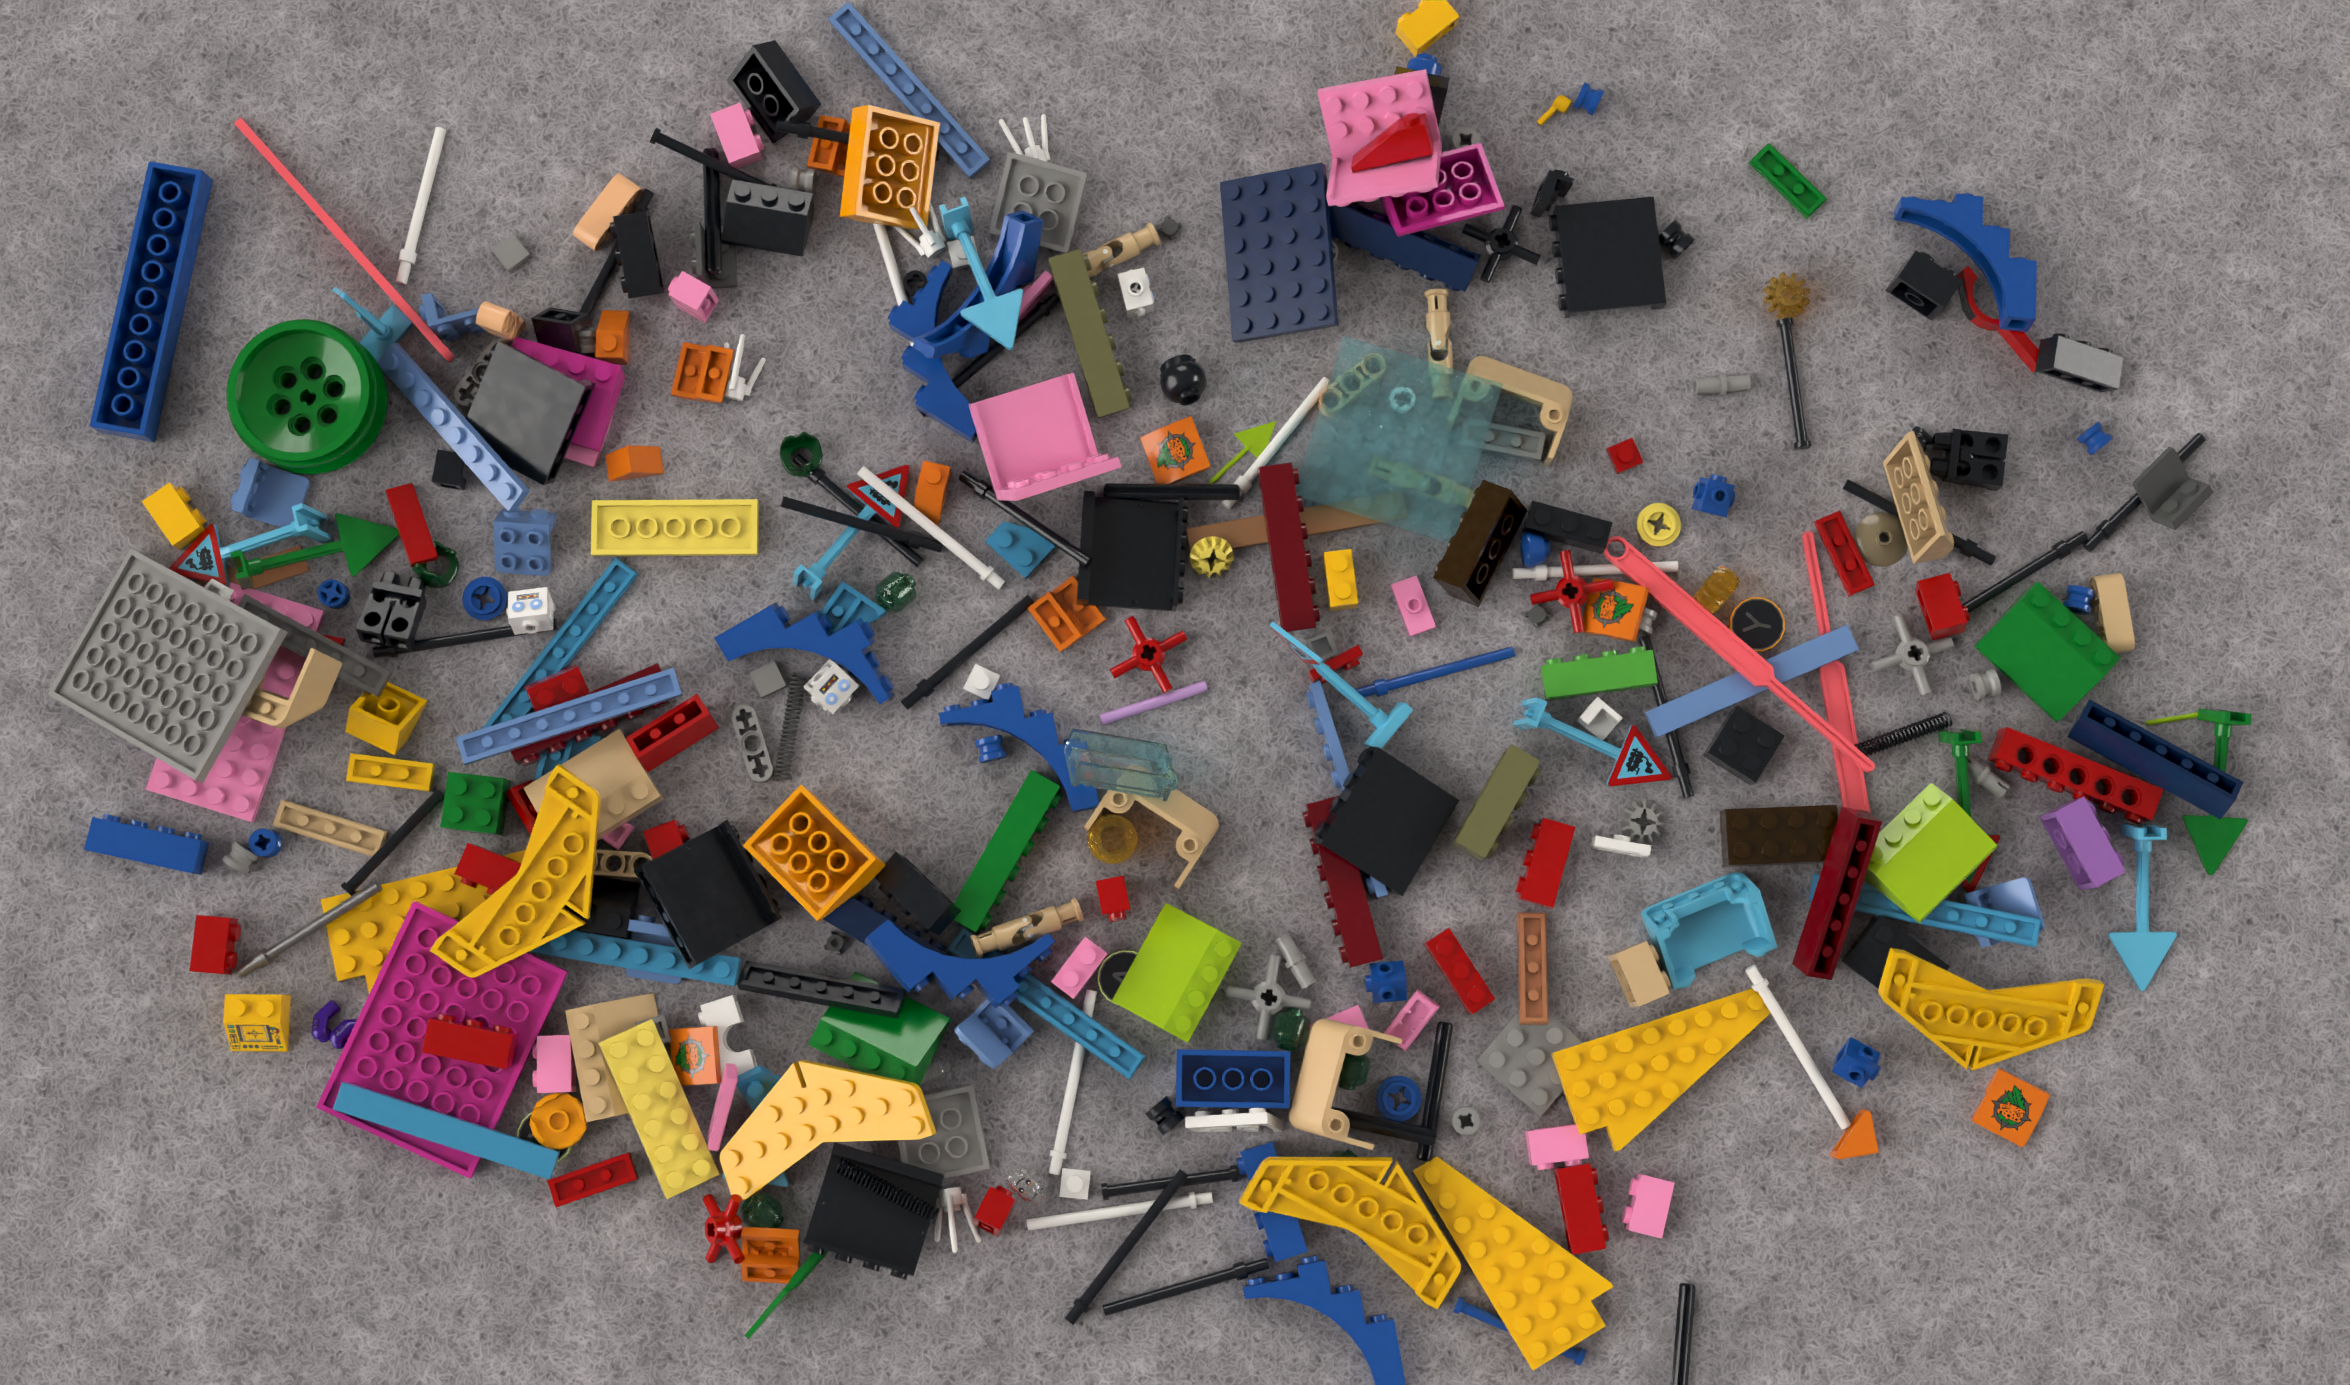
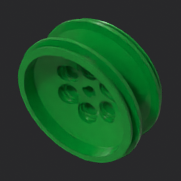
[226,319,388,475]

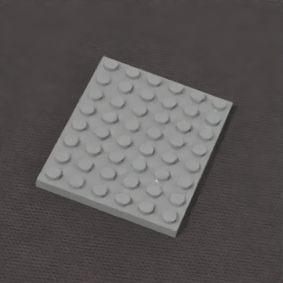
[48,548,288,783]

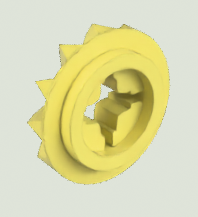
[1636,503,1681,547]
[1189,536,1234,579]

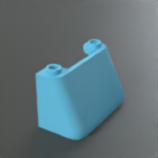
[1641,872,1777,990]

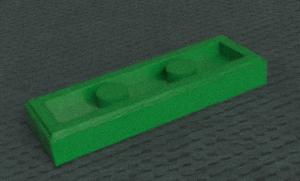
[1749,143,1827,219]

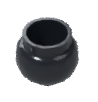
[1160,354,1207,406]

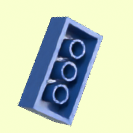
[1176,1049,1290,1109]

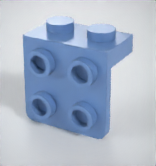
[419,292,486,341]
[231,457,310,527]
[493,508,557,576]
[1964,877,2045,948]
[626,915,683,984]
[954,999,1034,1069]

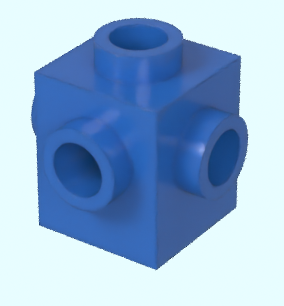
[1692,474,1735,517]
[1365,960,1407,1003]
[1832,1037,1880,1088]

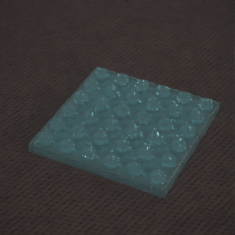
[1296,335,1503,543]

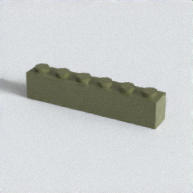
[1048,249,1133,419]

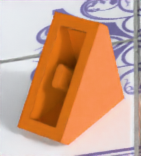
[605,445,664,482]
[1829,1109,1879,1160]

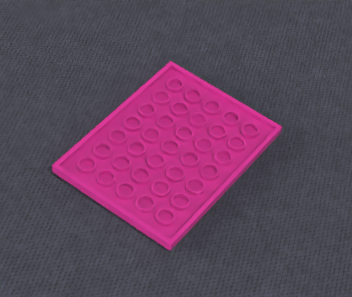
[316,901,569,1179]

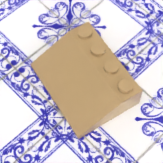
[1883,431,1954,564]
[524,729,664,841]
[565,993,664,1122]

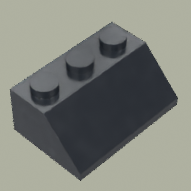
[727,40,821,143]
[722,180,814,257]
[565,876,641,939]
[1841,915,1950,989]

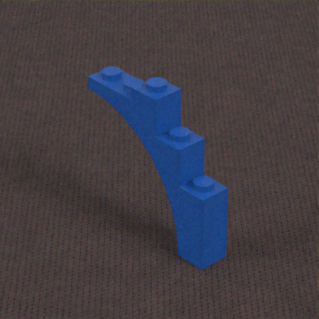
[1894,193,2037,332]
[913,211,1044,359]
[888,260,978,443]
[714,602,894,704]
[938,683,1099,813]
[865,920,1055,1009]
[1243,1255,1406,1385]

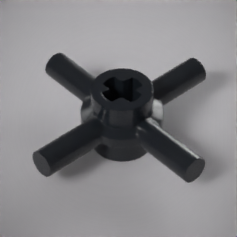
[1462,205,1541,283]

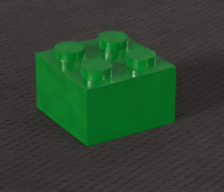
[440,772,510,836]

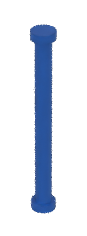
[1453,1296,1586,1366]

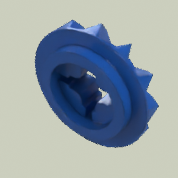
[462,577,507,621]
[1376,1076,1421,1121]

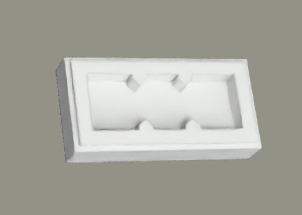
[1591,835,1651,858]

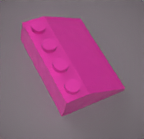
[1379,143,1505,237]
[512,337,625,452]

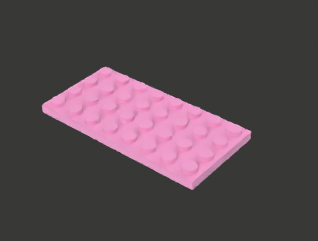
[145,582,326,823]

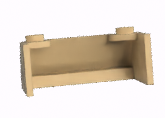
[1445,356,1573,467]
[242,648,343,729]
[1084,765,1219,891]
[1288,1019,1402,1150]

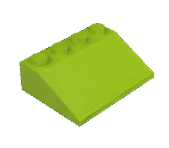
[1864,783,1997,923]
[1112,902,1242,1043]

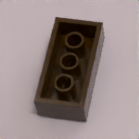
[1433,480,1528,607]
[1719,805,1838,867]

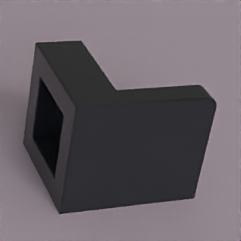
[431,449,466,490]

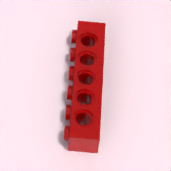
[1987,727,2164,824]

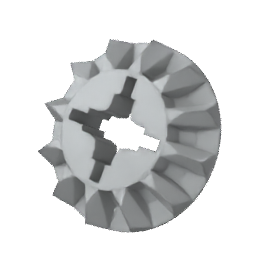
[1620,800,1665,844]

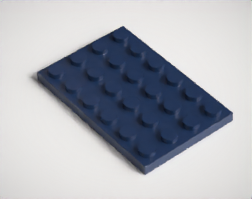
[1220,162,1339,343]

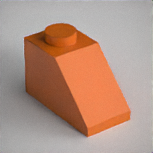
[595,310,630,365]
[914,460,952,525]

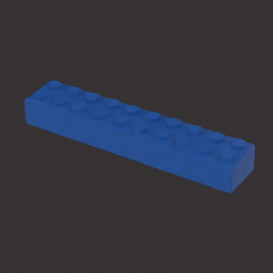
[90,161,213,443]

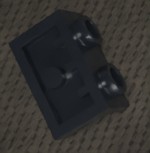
[1530,170,1575,217]

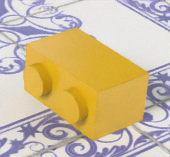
[1395,0,1460,57]
[142,482,207,550]
[1322,549,1358,611]

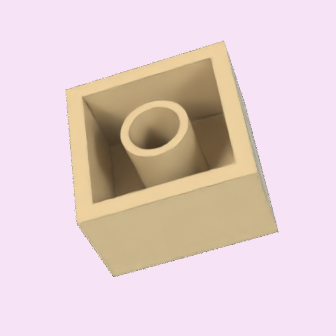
[1608,941,1671,1008]

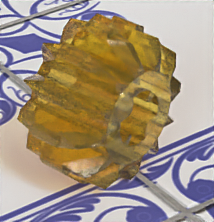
[1763,272,1810,319]
[1694,565,1740,613]

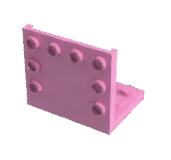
[1317,69,1442,207]
[968,372,1121,501]

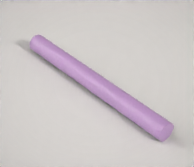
[1100,680,1208,725]

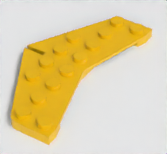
[430,764,601,978]
[1878,948,2105,1071]
[720,1060,936,1200]
[1239,1157,1461,1310]

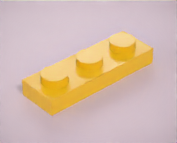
[346,753,436,792]

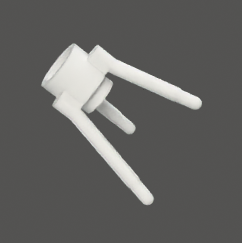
[999,114,1051,162]
[893,202,947,259]
[724,334,766,401]
[934,1187,981,1253]

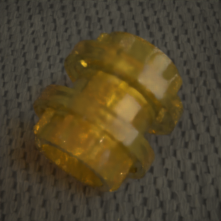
[1087,814,1137,864]

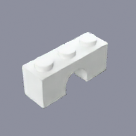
[698,995,758,1080]

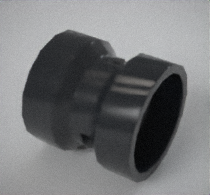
[1659,220,1695,259]
[1145,1096,1185,1135]

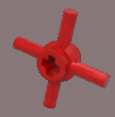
[1530,550,1614,634]
[1109,616,1188,694]
[702,1194,745,1264]

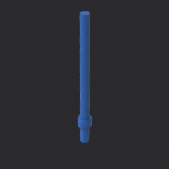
[1355,646,1515,697]

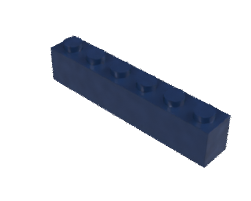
[1329,202,1481,292]
[2067,699,2244,820]
[785,892,948,983]

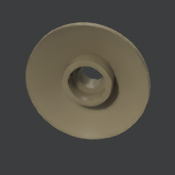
[1854,512,1908,567]

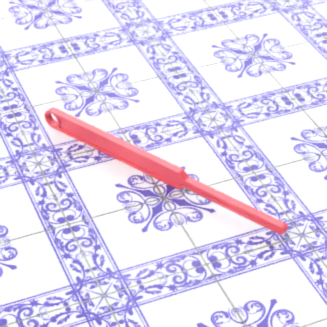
[234,117,456,363]
[1802,531,1871,814]
[1603,536,1875,773]

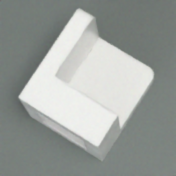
[1576,697,1623,741]

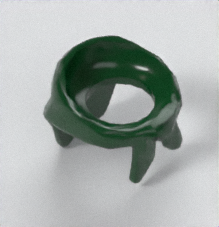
[780,432,823,477]
[412,540,459,589]

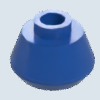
[1520,531,1550,569]

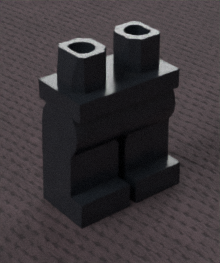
[1930,428,2008,491]
[356,571,427,652]

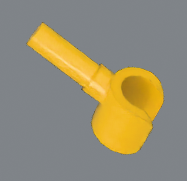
[1536,95,1571,126]

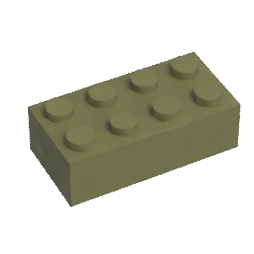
[1451,744,1541,862]

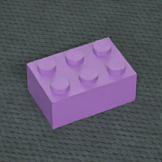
[2039,797,2126,890]

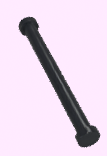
[650,128,777,187]
[1776,318,1811,450]
[340,787,445,896]
[1101,1165,1238,1201]

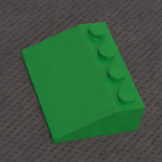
[1974,581,2121,722]
[808,972,952,1086]

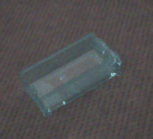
[1064,728,1177,801]

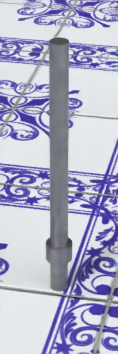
[237,881,382,977]

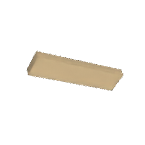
[273,799,389,856]

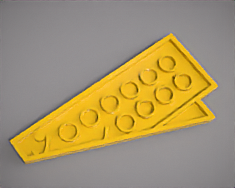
[320,850,526,994]
[1551,988,1771,1152]
[1413,1156,1613,1371]

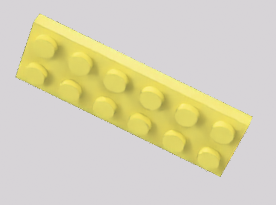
[591,499,759,557]
[598,1019,720,1199]

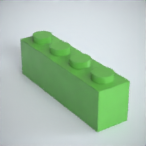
[1541,646,1658,701]

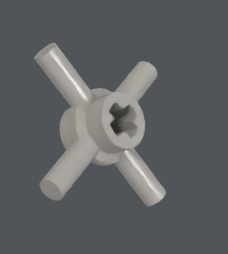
[1871,614,1954,696]
[1226,955,1311,1041]

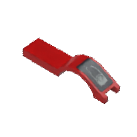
[1957,266,2039,373]

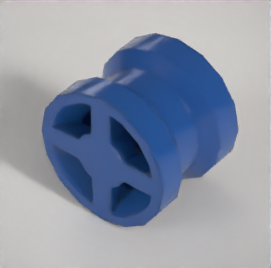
[1573,82,1604,116]
[2077,421,2113,455]
[317,579,351,609]
[2063,585,2095,615]
[975,735,1007,763]
[248,828,282,858]

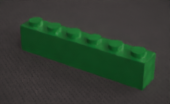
[953,770,1063,933]

